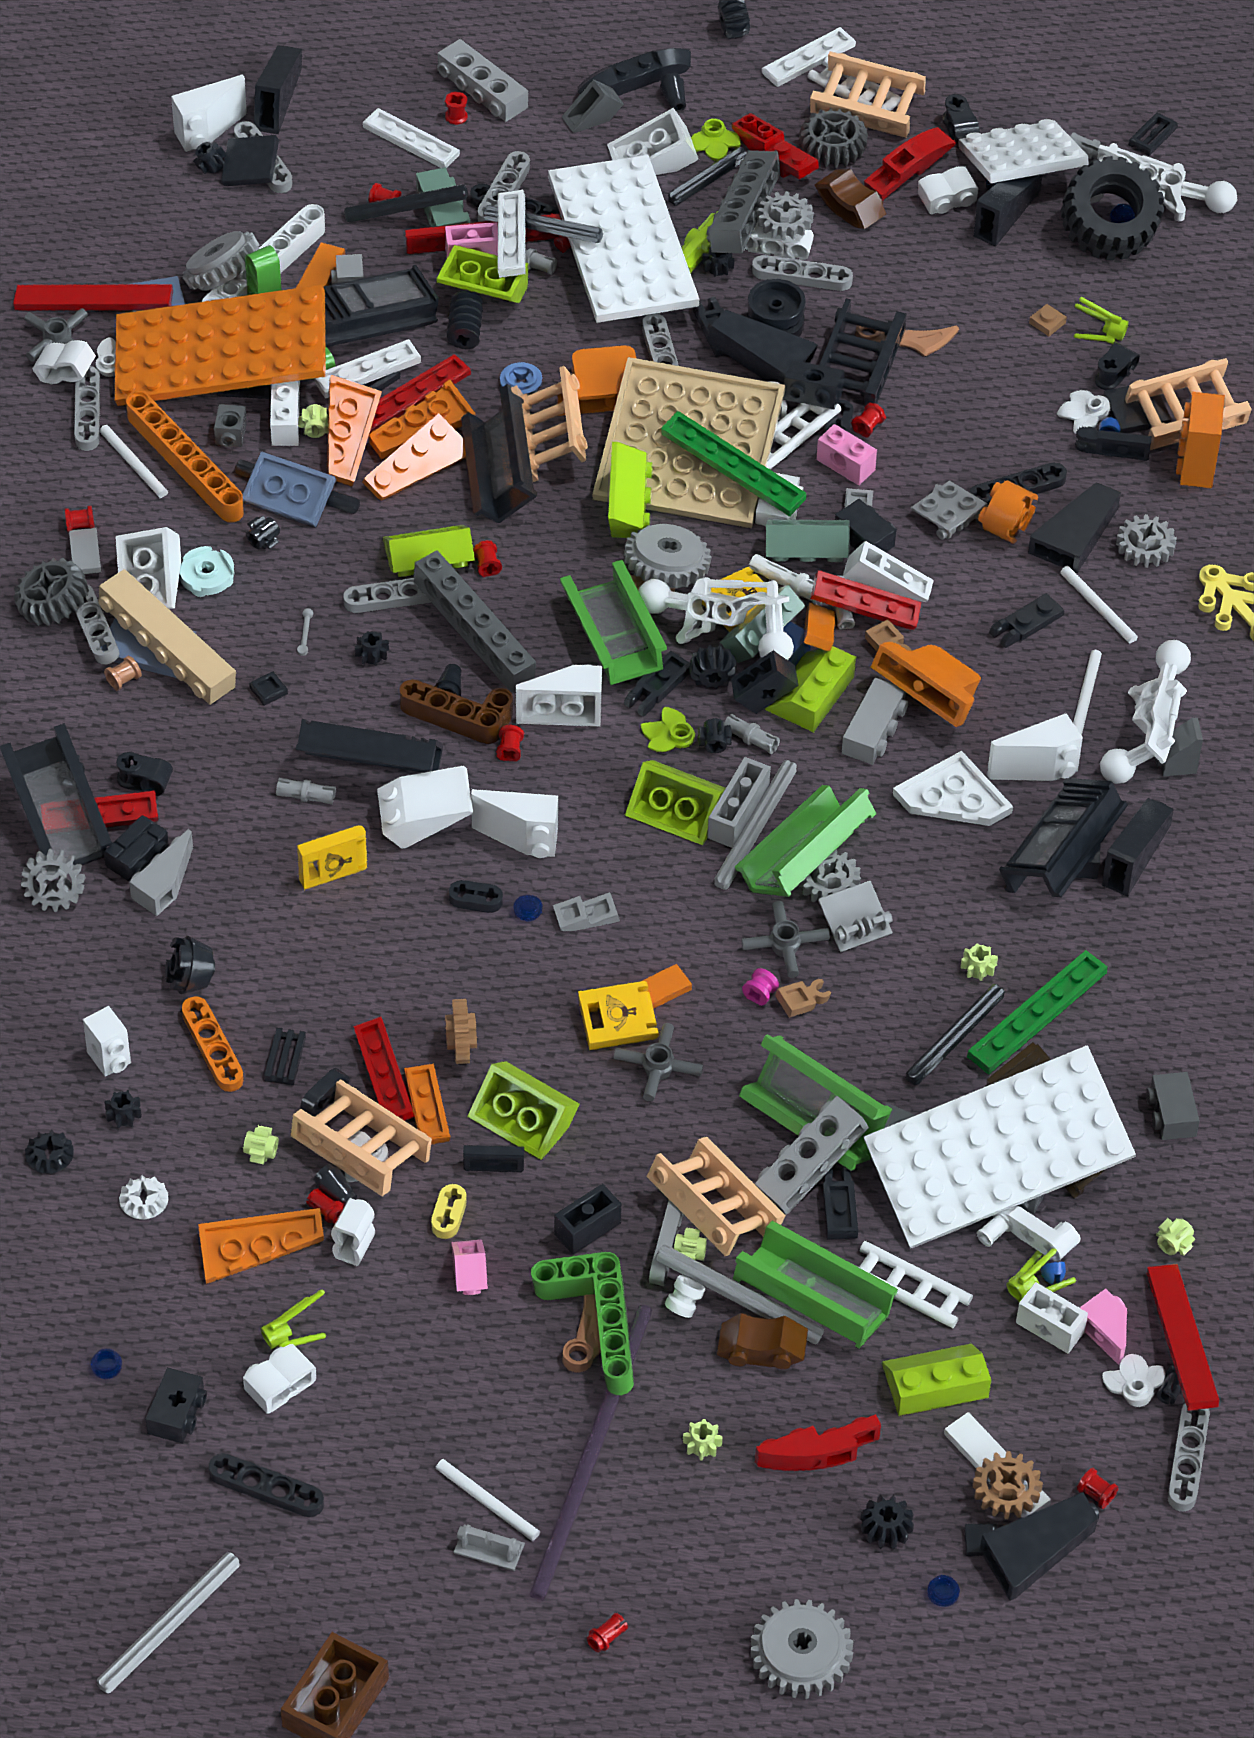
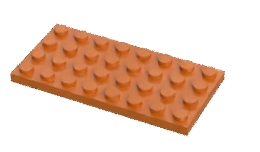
[115,284,326,406]

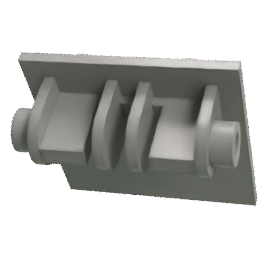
[911,481,988,540]
[818,881,893,952]

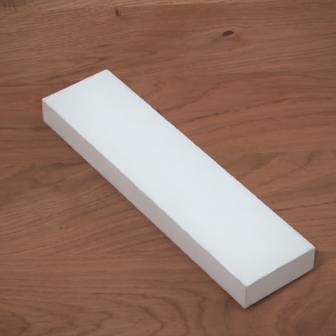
[762,27,856,87]
[363,108,460,168]
[498,190,525,278]
[314,339,421,399]
[944,1412,1051,1518]

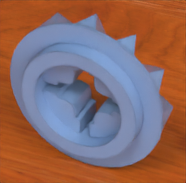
[500,362,542,395]

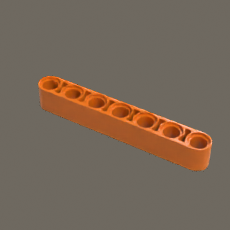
[126,391,244,522]

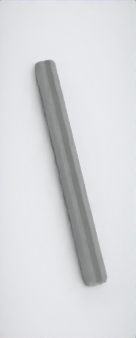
[714,760,797,890]
[656,1245,824,1344]
[97,1552,240,1694]

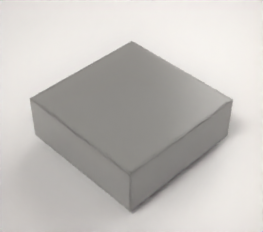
[845,488,873,507]

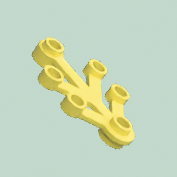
[1198,565,1254,641]

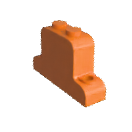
[557,345,637,416]
[871,642,981,727]

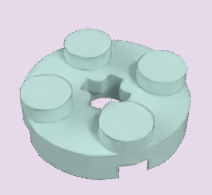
[179,546,234,597]

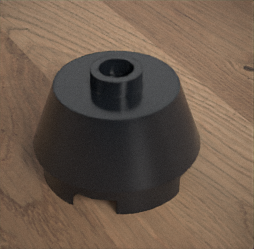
[165,936,215,994]

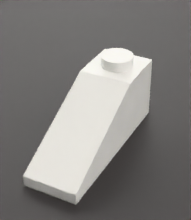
[843,541,934,602]

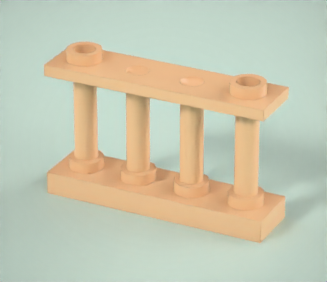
[810,51,926,138]
[1125,358,1252,450]
[511,366,588,482]
[291,1079,432,1197]
[647,1137,786,1256]

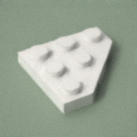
[893,751,1013,826]

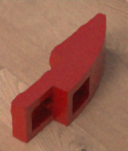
[731,113,819,180]
[864,127,956,201]
[755,1414,881,1471]

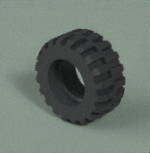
[1061,156,1164,260]

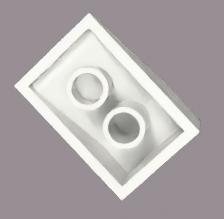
[171,74,247,152]
[607,108,699,175]
[116,527,181,609]
[516,665,602,726]
[987,714,1083,781]
[377,766,473,849]
[471,789,558,858]

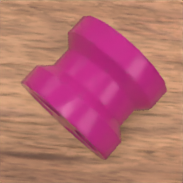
[742,968,779,1006]

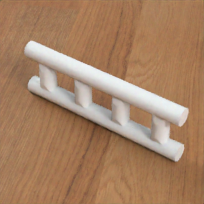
[808,56,901,111]
[767,403,841,470]
[851,1241,973,1328]

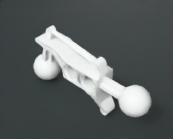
[1090,143,1237,222]
[638,577,794,660]
[1100,640,1191,784]

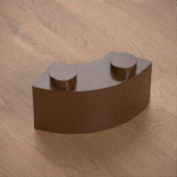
[814,169,886,229]
[717,1313,808,1369]

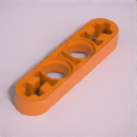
[182,996,244,1092]

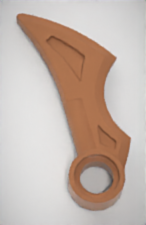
[855,325,959,357]
[562,1294,612,1372]

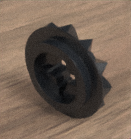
[25,1129,74,1174]

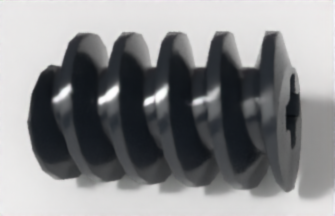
[447,290,483,349]

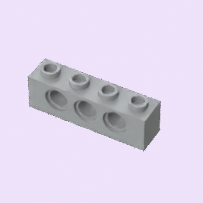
[437,39,528,122]
[755,1096,869,1215]

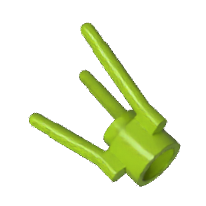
[1074,297,1129,344]
[1006,1248,1076,1302]
[260,1290,326,1349]

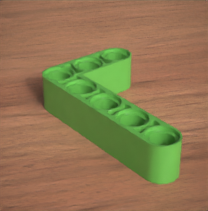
[245,245,336,380]
[531,1252,634,1395]

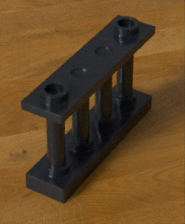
[820,298,907,407]

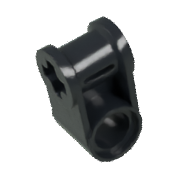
[942,94,980,142]
[1095,342,1140,390]
[116,752,173,796]

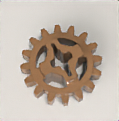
[445,999,477,1064]
[973,1451,1043,1519]

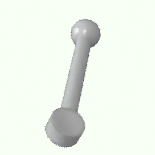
[297,608,313,656]

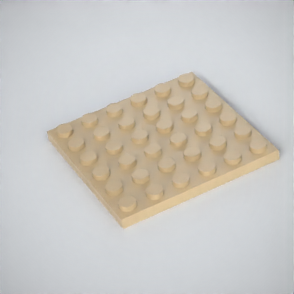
[592,357,785,528]

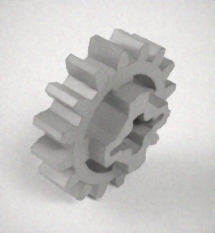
[757,191,814,240]
[1116,514,1177,568]
[21,849,85,912]
[798,849,861,902]

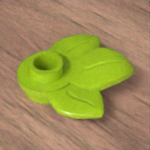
[691,119,740,161]
[641,707,695,752]

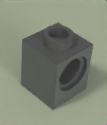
[214,404,247,447]

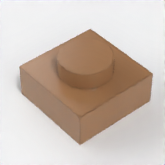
[1029,304,1067,336]

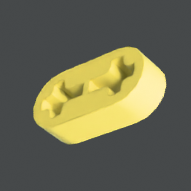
[431,1184,467,1239]

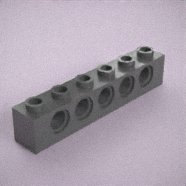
[707,150,781,253]
[414,550,536,693]

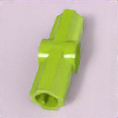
[681,211,718,274]

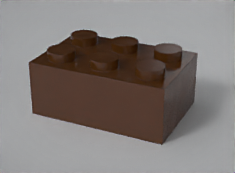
[281,1632,389,1738]

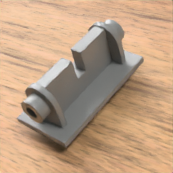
[454,1525,525,1571]

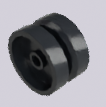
[747,279,806,337]

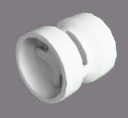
[665,1275,705,1318]

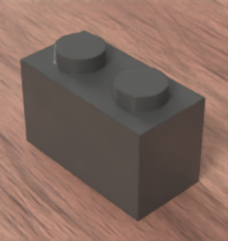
[1146,1072,1200,1140]

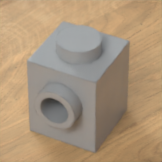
[331,254,363,285]

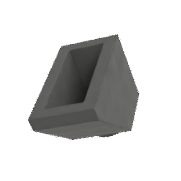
[562,79,624,133]
[1155,717,1203,776]

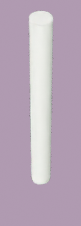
[100,425,168,498]
[1061,566,1138,644]
[1073,650,1102,736]
[436,1459,540,1542]

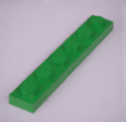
[661,411,806,517]
[967,950,1108,1074]

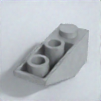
[129,829,193,916]

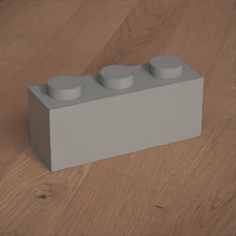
[842,678,908,765]
[708,757,771,848]

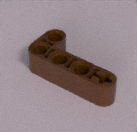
[399,679,513,744]

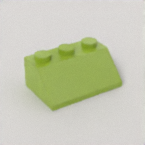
[437,245,528,303]
[608,442,653,538]
[383,525,475,577]
[765,646,856,733]
[625,760,726,845]
[467,1061,580,1160]
[882,1343,991,1416]

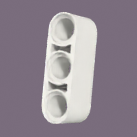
[744,222,814,260]

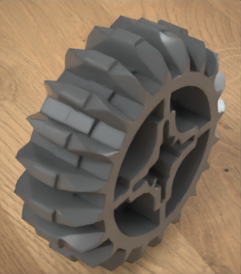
[799,108,868,168]
[13,557,88,626]

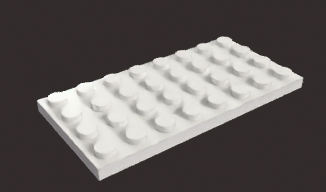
[548,155,699,323]
[864,1045,1136,1249]

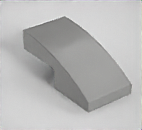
[69,528,101,574]
[553,892,620,931]

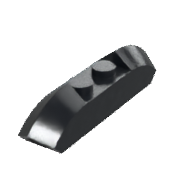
[577,48,691,96]

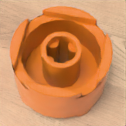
[978,480,1038,544]

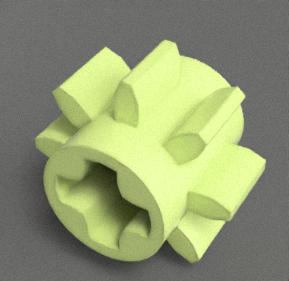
[298,404,328,438]
[961,943,998,981]
[243,1125,279,1165]
[1156,1218,1195,1256]
[674,1228,707,1261]
[683,1419,723,1460]

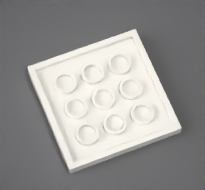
[958,119,1089,183]

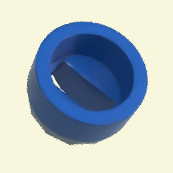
[1099,417,1120,433]
[1041,1262,1066,1284]

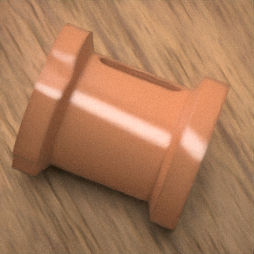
[104,655,142,691]

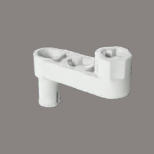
[977,1206,1080,1261]

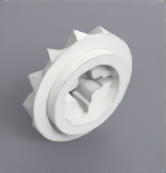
[119,1175,168,1219]

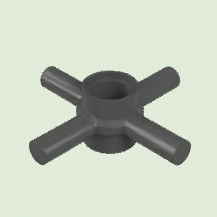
[24,308,88,362]
[741,901,830,978]
[614,1023,704,1101]

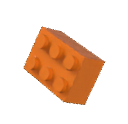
[1176,392,1225,488]

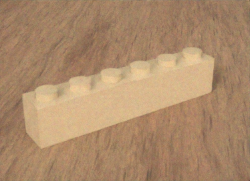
[98,569,236,705]

